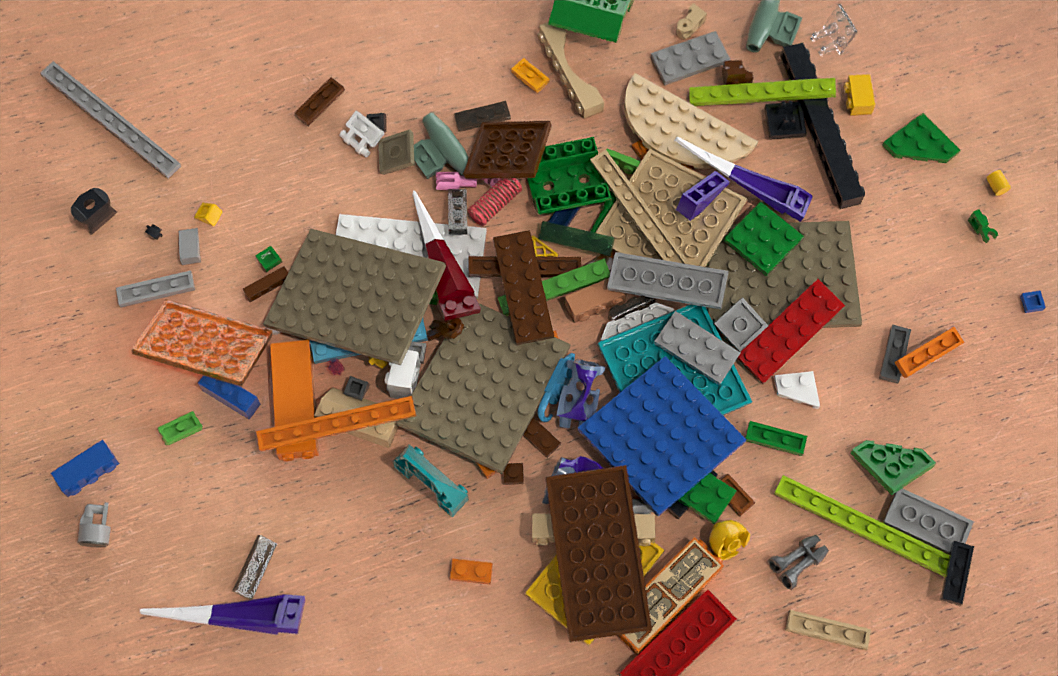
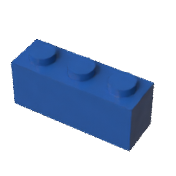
[198,368,261,420]
[51,440,120,497]

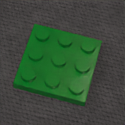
[724,202,804,277]

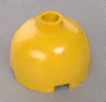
[709,520,750,560]

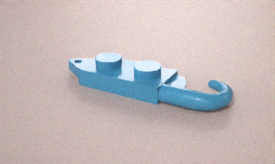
[538,353,575,422]

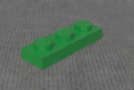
[745,421,807,456]

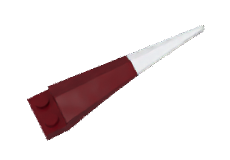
[413,191,481,321]

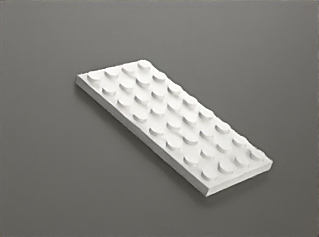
[336,214,487,299]

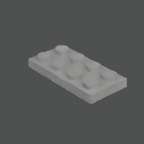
[651,31,730,85]
[654,311,740,385]
[883,488,974,555]

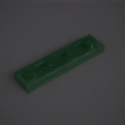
[538,221,615,256]

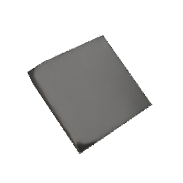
[343,376,370,401]

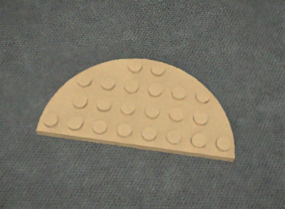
[624,73,758,169]

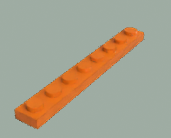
[256,396,416,452]

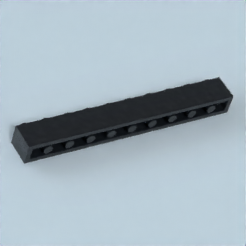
[780,43,865,209]

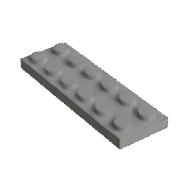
[607,252,729,310]

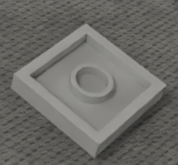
[714,297,768,352]

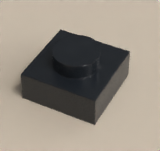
[367,113,387,132]

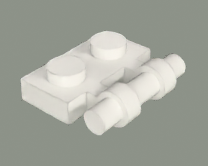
[339,110,385,157]

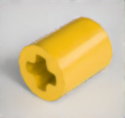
[986,170,1011,196]

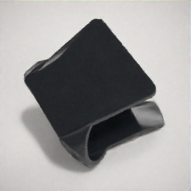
[71,188,117,235]

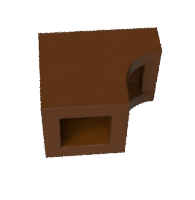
[722,60,753,85]

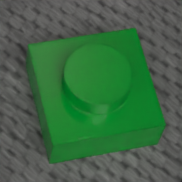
[255,246,282,272]

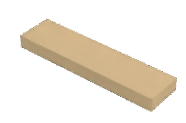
[785,610,871,650]

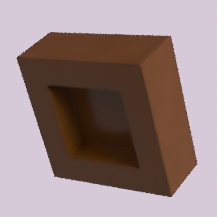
[504,463,524,485]

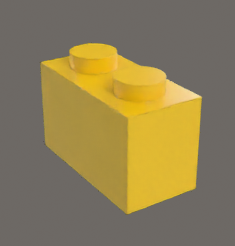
[844,74,875,116]

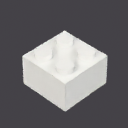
[385,350,421,399]

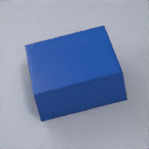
[1020,290,1046,313]

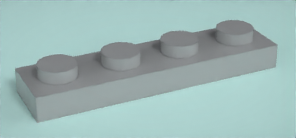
[116,270,195,307]

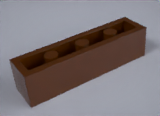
[243,266,288,302]

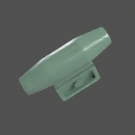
[746,0,803,53]
[414,113,469,179]

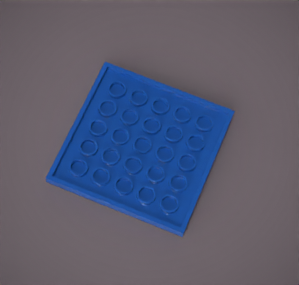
[578,356,746,517]

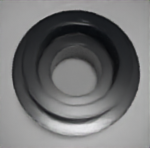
[145,224,163,240]

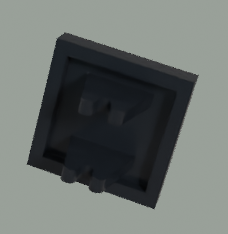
[764,101,806,140]

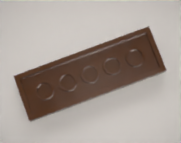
[493,230,554,345]

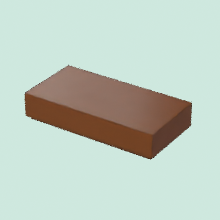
[721,474,756,517]

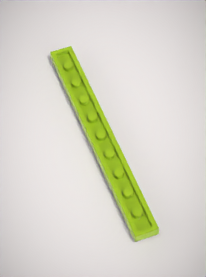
[774,475,949,577]

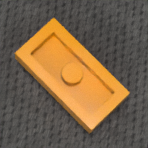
[511,58,550,94]

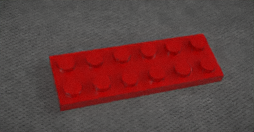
[737,279,845,384]
[619,589,737,676]

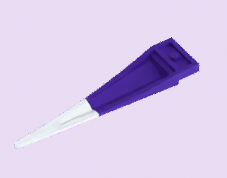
[675,137,813,222]
[140,594,305,635]

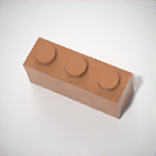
[564,278,626,323]

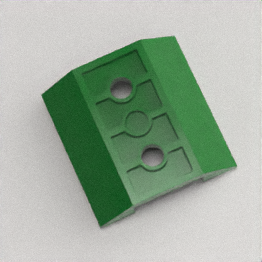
[548,0,634,43]
[527,137,611,215]

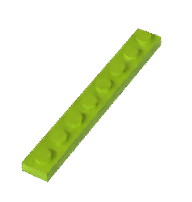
[689,78,836,106]

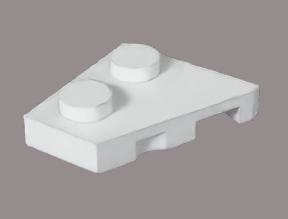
[774,371,820,409]

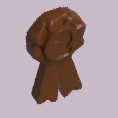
[427,318,464,341]

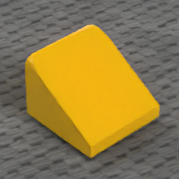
[194,203,222,226]

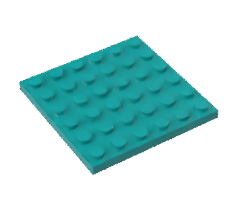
[597,304,752,416]

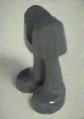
[768,534,829,590]

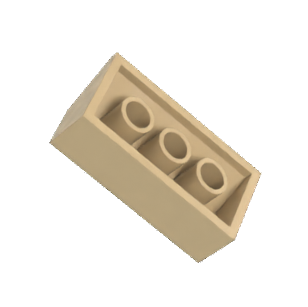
[314,387,399,448]

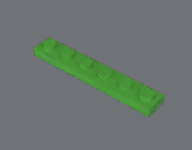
[498,258,610,316]

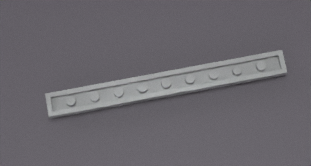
[41,61,181,179]

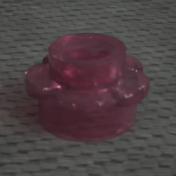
[328,358,345,376]

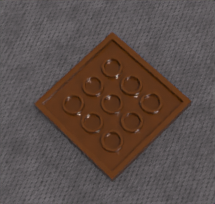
[463,120,552,179]

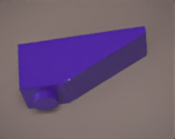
[676,171,730,221]

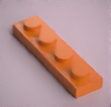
[894,327,965,379]

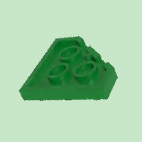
[882,113,961,163]
[850,440,936,495]

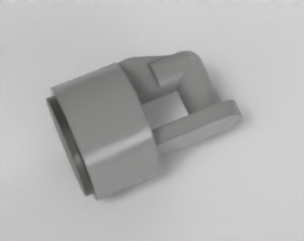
[77,502,111,547]

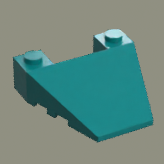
[393,444,469,518]

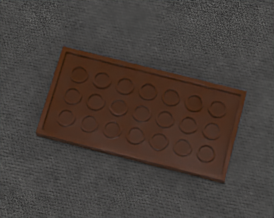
[545,465,652,642]

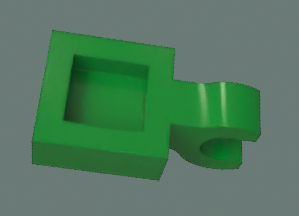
[968,209,998,243]

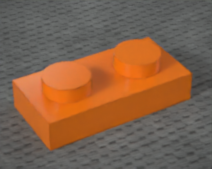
[450,559,493,584]

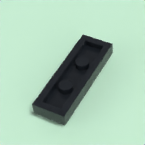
[940,541,974,606]

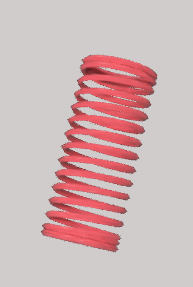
[468,178,522,226]

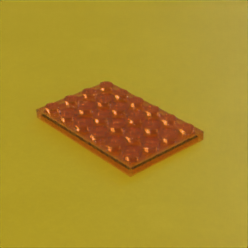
[132,299,273,387]

